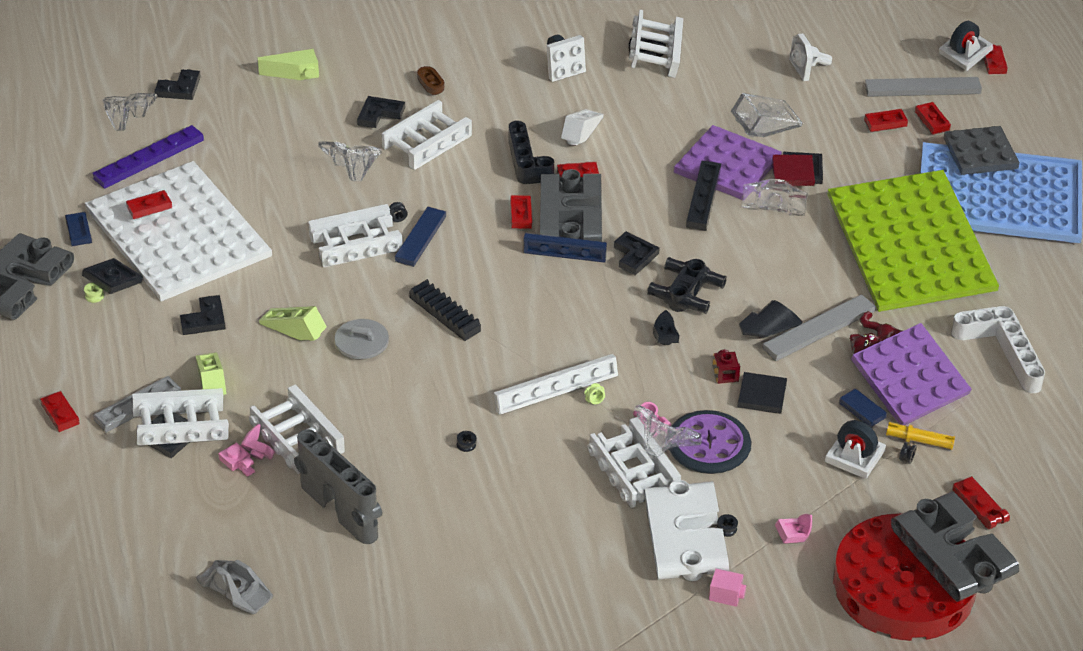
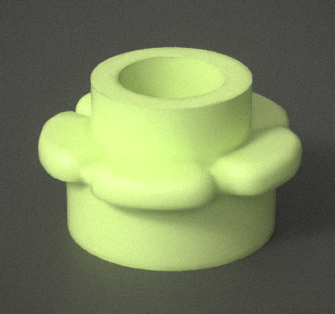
[584,383,605,404]

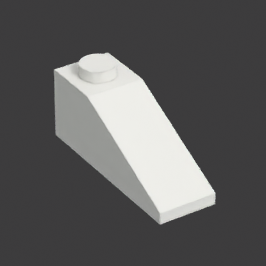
[561,109,604,145]

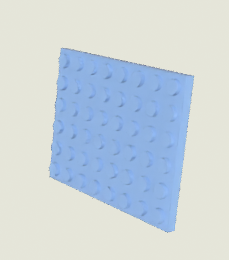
[920,142,1082,243]

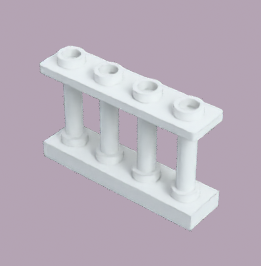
[629,10,683,78]
[382,100,472,170]
[249,384,345,474]
[132,388,229,445]

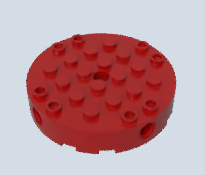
[833,513,977,641]

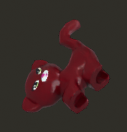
[849,311,903,354]

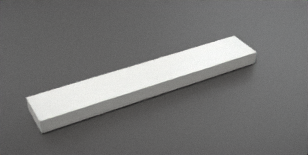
[494,354,618,415]

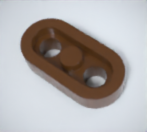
[417,66,445,95]

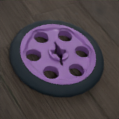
[667,410,752,474]

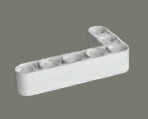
[951,306,1045,393]

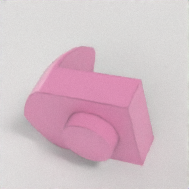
[240,424,275,460]
[775,514,812,543]

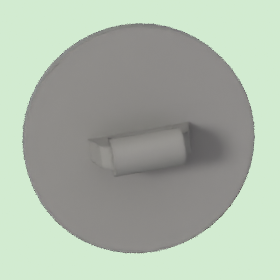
[335,319,389,359]

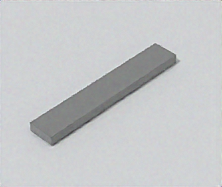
[865,77,982,97]
[763,295,875,361]

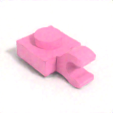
[218,443,255,477]

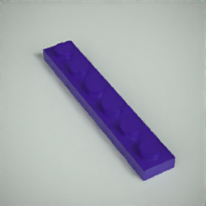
[93,125,204,189]

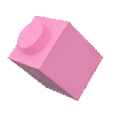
[709,569,747,607]

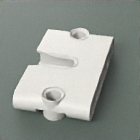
[644,480,729,581]

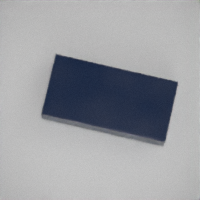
[65,212,92,246]
[839,388,887,427]

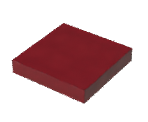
[772,154,815,186]

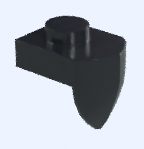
[653,310,680,345]

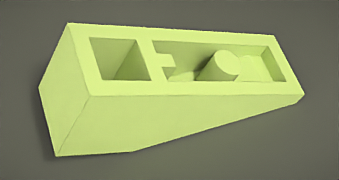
[257,49,319,80]
[259,306,327,341]
[196,352,227,395]

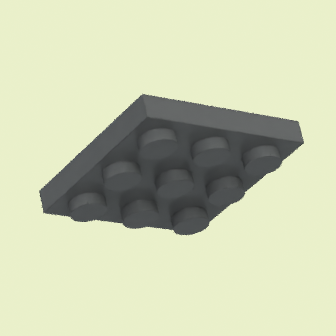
[943,126,1020,175]

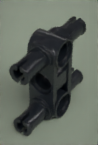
[647,257,727,314]

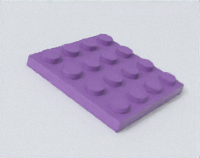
[674,125,782,201]
[851,323,972,425]

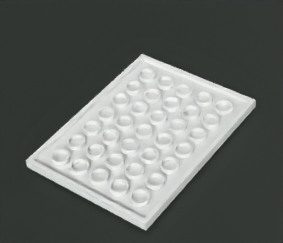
[85,161,272,301]

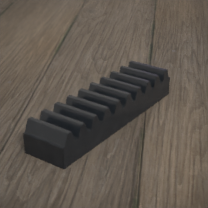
[686,160,721,231]
[409,279,481,341]

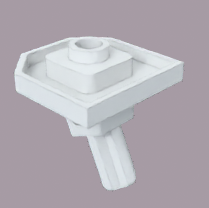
[789,33,832,81]

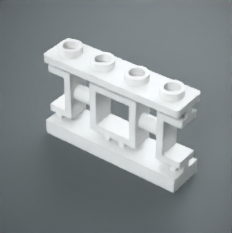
[308,204,402,267]
[587,417,681,508]

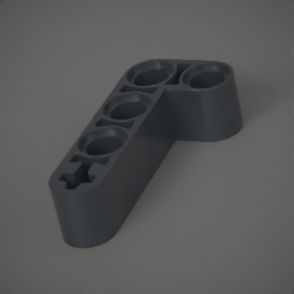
[508,121,555,184]

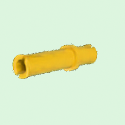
[886,422,955,450]

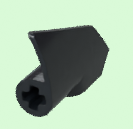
[739,300,802,338]

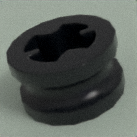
[389,202,408,222]
[457,431,477,452]
[899,441,917,464]
[716,514,738,537]

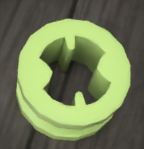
[84,282,104,303]

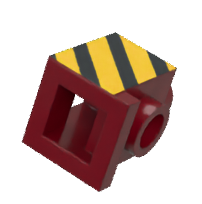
[712,349,741,384]

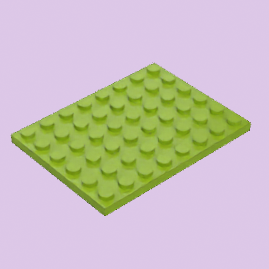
[827,170,999,312]

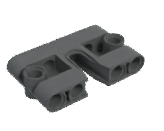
[540,169,602,242]
[0,233,74,320]
[294,429,383,544]
[891,491,1019,602]

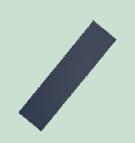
[395,206,446,267]
[524,233,607,263]

